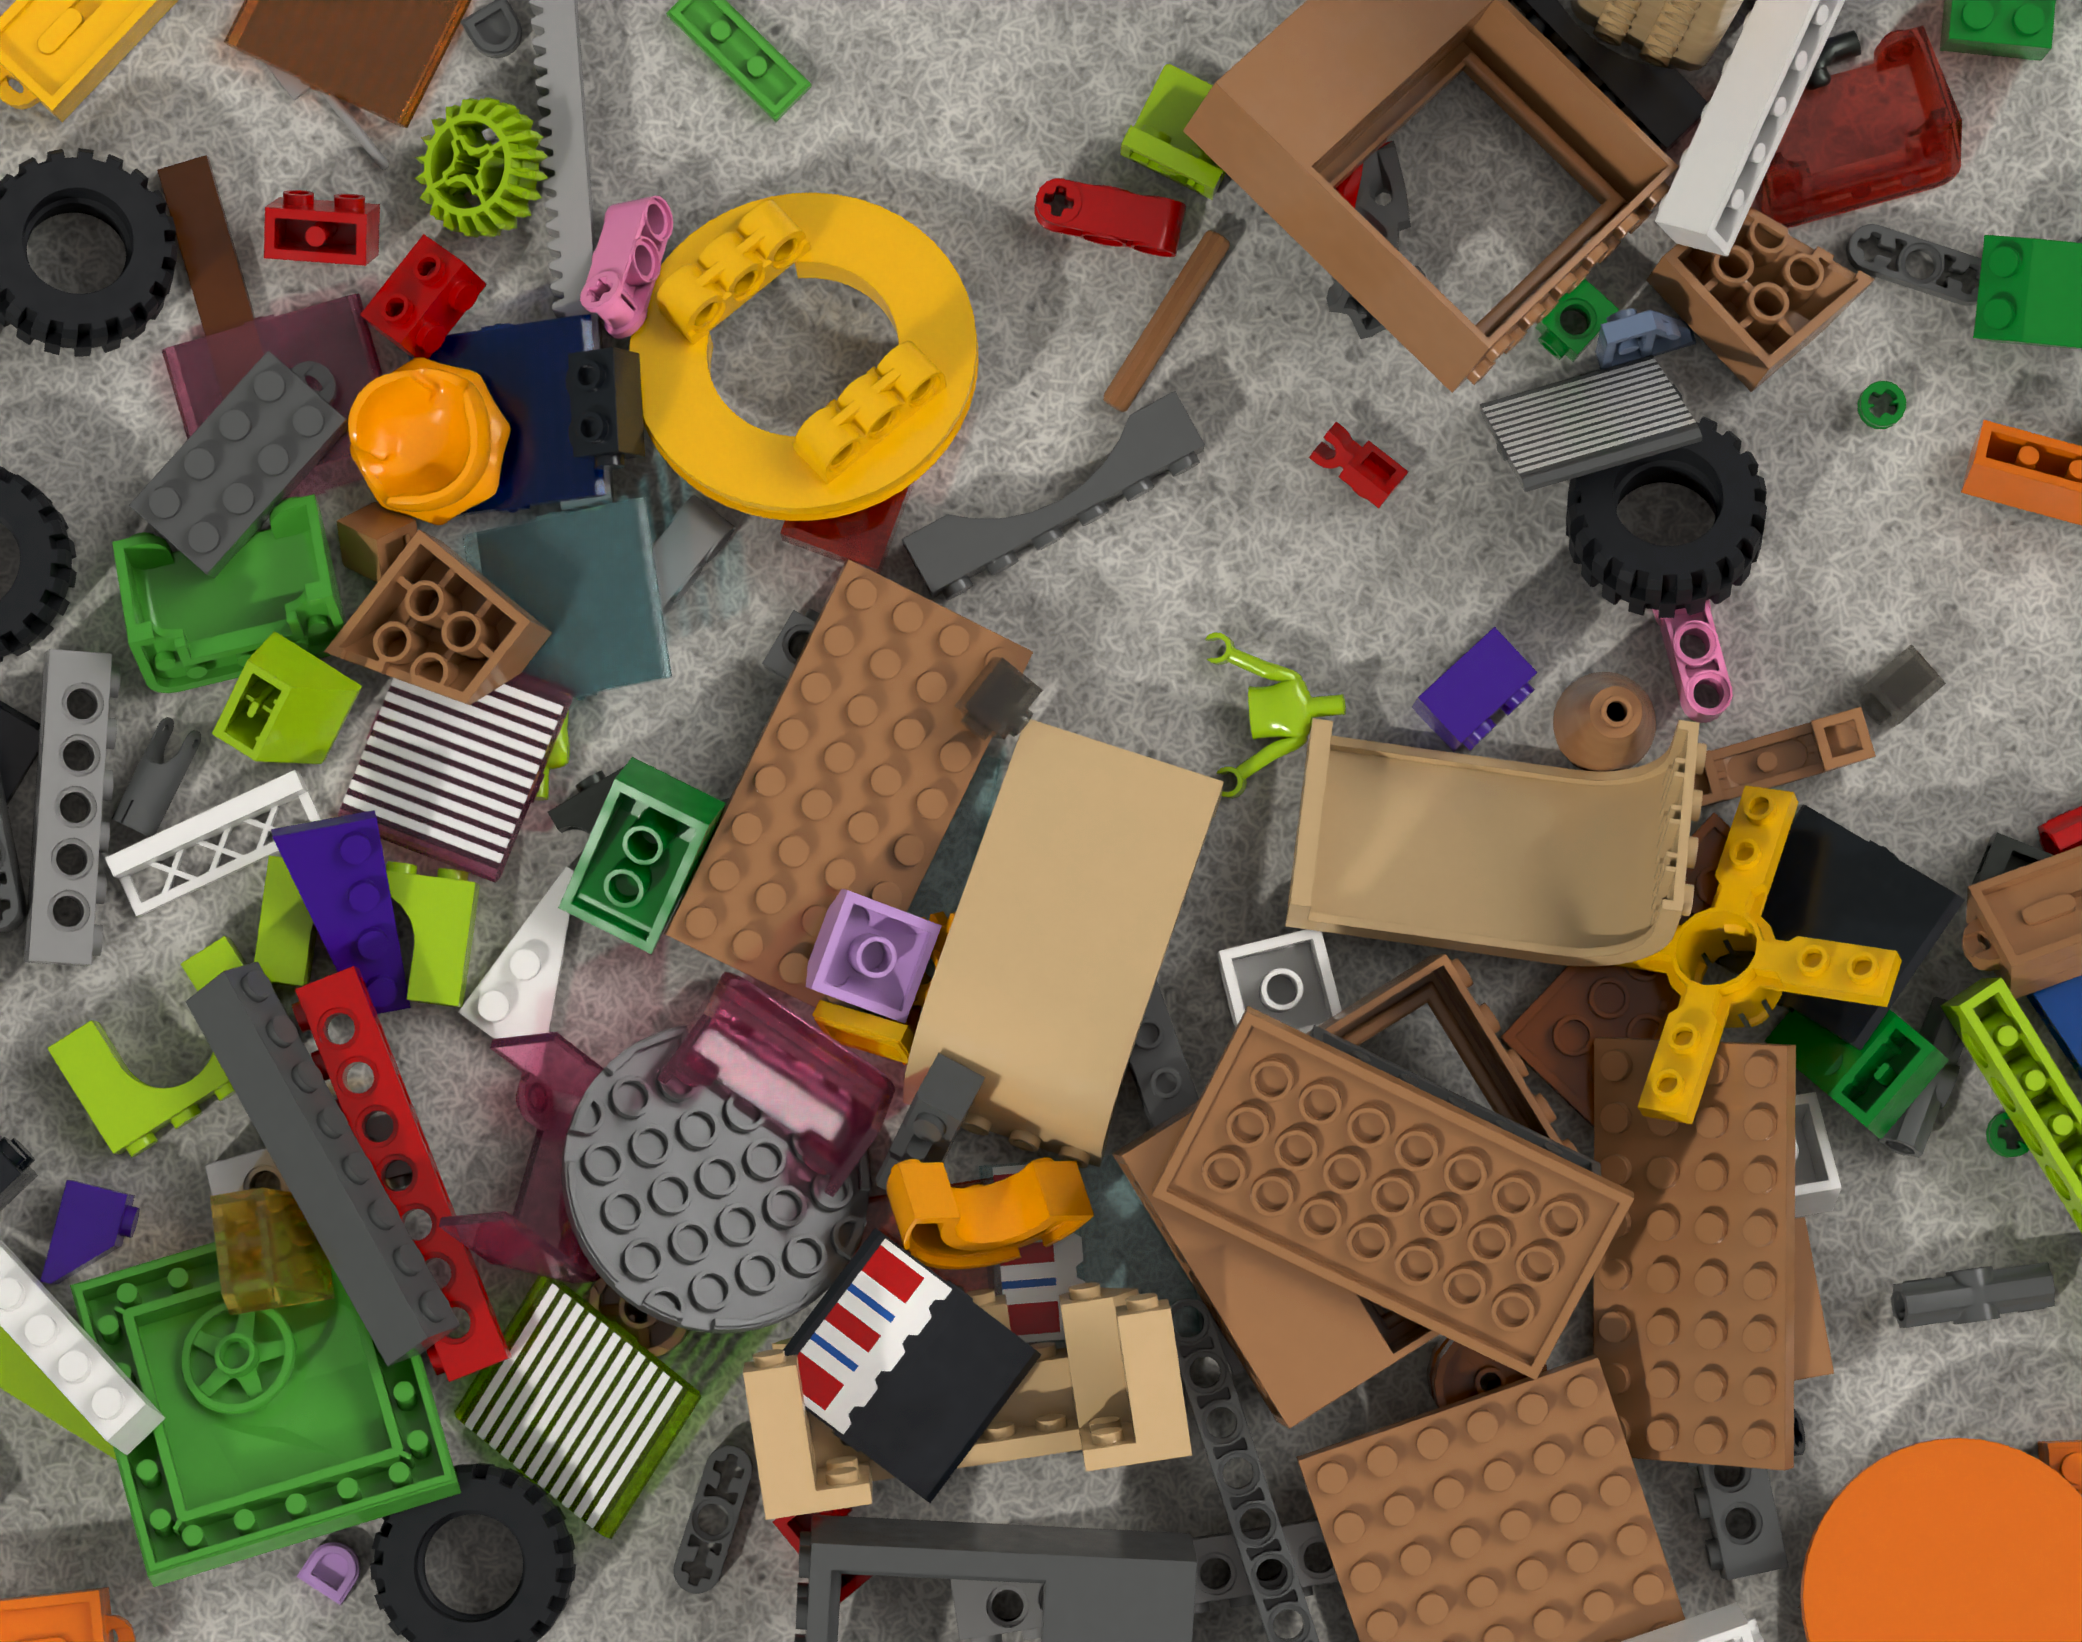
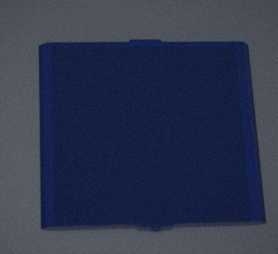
[408,314,606,517]

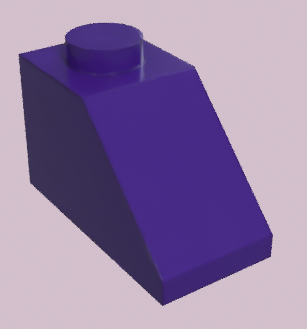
[40,1180,140,1284]

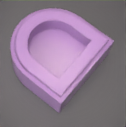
[297,1542,361,1605]

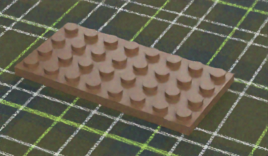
[664,559,1033,1011]
[1152,1006,1634,1380]
[1593,1037,1796,1471]

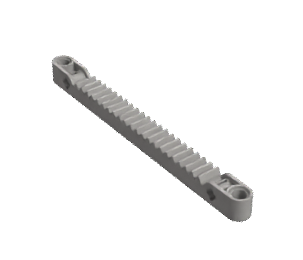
[529,0,614,510]

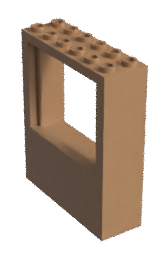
[1183,0,1679,393]
[1112,954,1579,1429]

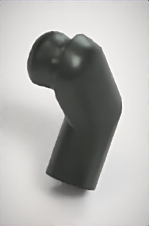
[1805,30,1861,91]

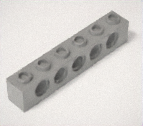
[24,649,120,967]

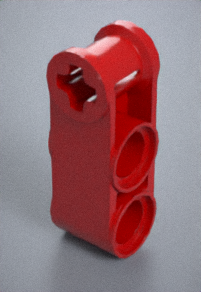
[1034,178,1186,257]

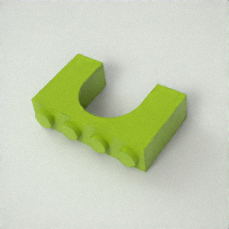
[254,855,480,1008]
[47,936,247,1158]

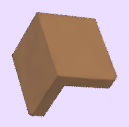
[336,502,417,583]

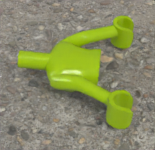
[1205,632,1346,799]

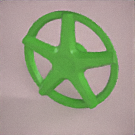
[181,1299,298,1415]

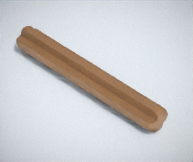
[1103,230,1230,412]

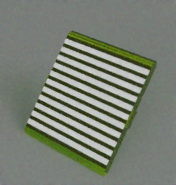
[454,1270,702,1539]

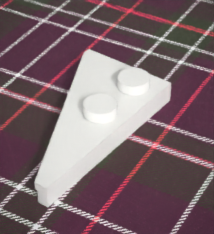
[458,866,574,1072]

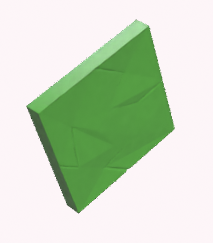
[70,1215,461,1587]

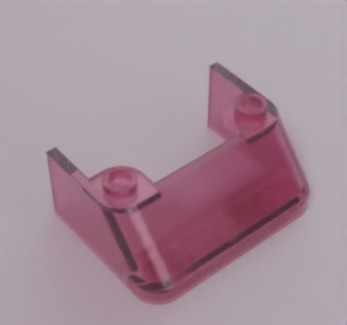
[657,972,895,1197]
[439,1032,604,1284]

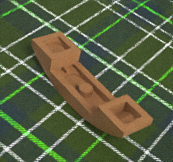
[1694,707,1876,808]

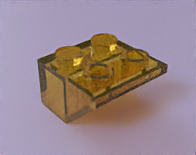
[210,1187,335,1315]

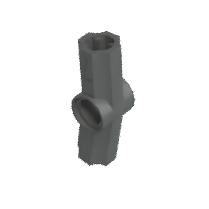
[1878,997,1965,1158]
[1891,1262,2055,1328]

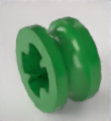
[1857,381,1906,429]
[1986,1111,2029,1158]

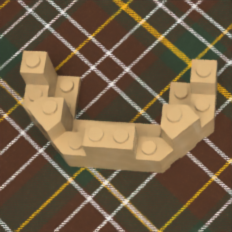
[743,1282,1192,1520]

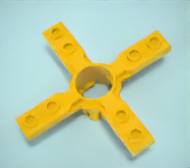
[1615,785,1902,1124]

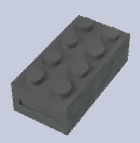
[129,350,348,578]

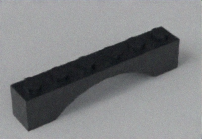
[1508,0,1708,153]

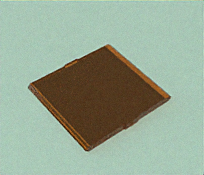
[224,0,471,128]

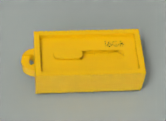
[0,0,178,122]

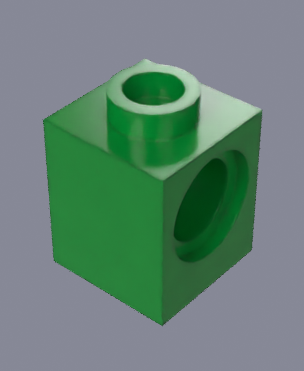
[1535,279,1619,362]

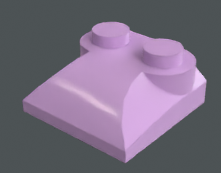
[805,889,942,1024]

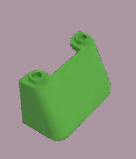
[112,494,346,693]

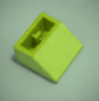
[212,631,362,764]

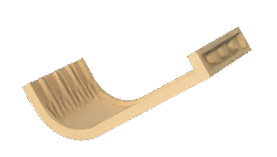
[903,718,1224,1168]
[1285,718,1707,966]

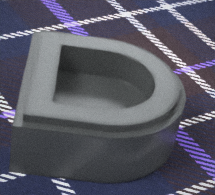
[460,0,522,58]

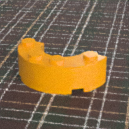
[886,1157,1094,1270]

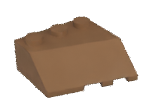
[1646,207,1875,392]
[324,529,552,705]

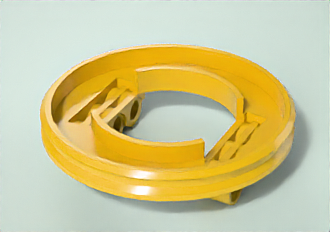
[629,192,978,521]

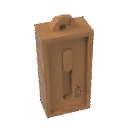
[1962,846,2082,999]

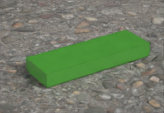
[666,0,812,122]

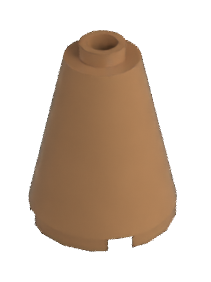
[1553,672,1656,771]

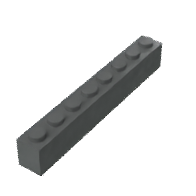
[185,962,460,1367]

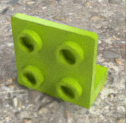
[1120,64,1226,200]

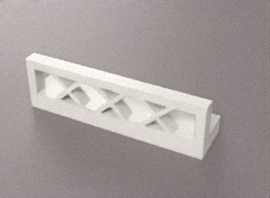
[105,770,322,917]

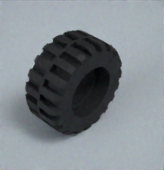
[0,148,178,357]
[1566,416,1767,618]
[0,466,77,662]
[370,1463,576,1642]

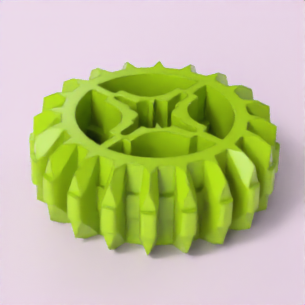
[414,97,549,238]

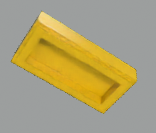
[812,1000,914,1064]

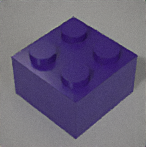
[1412,627,1538,752]

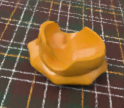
[348,357,511,525]

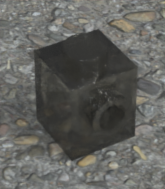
[954,657,1043,740]

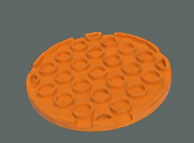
[1800,1438,2082,1642]

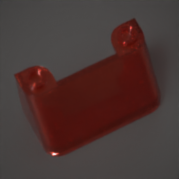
[1755,25,1962,228]

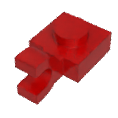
[1309,422,1409,508]

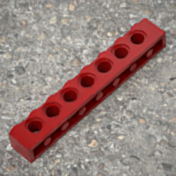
[291,966,512,1382]

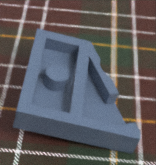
[1595,308,1696,369]

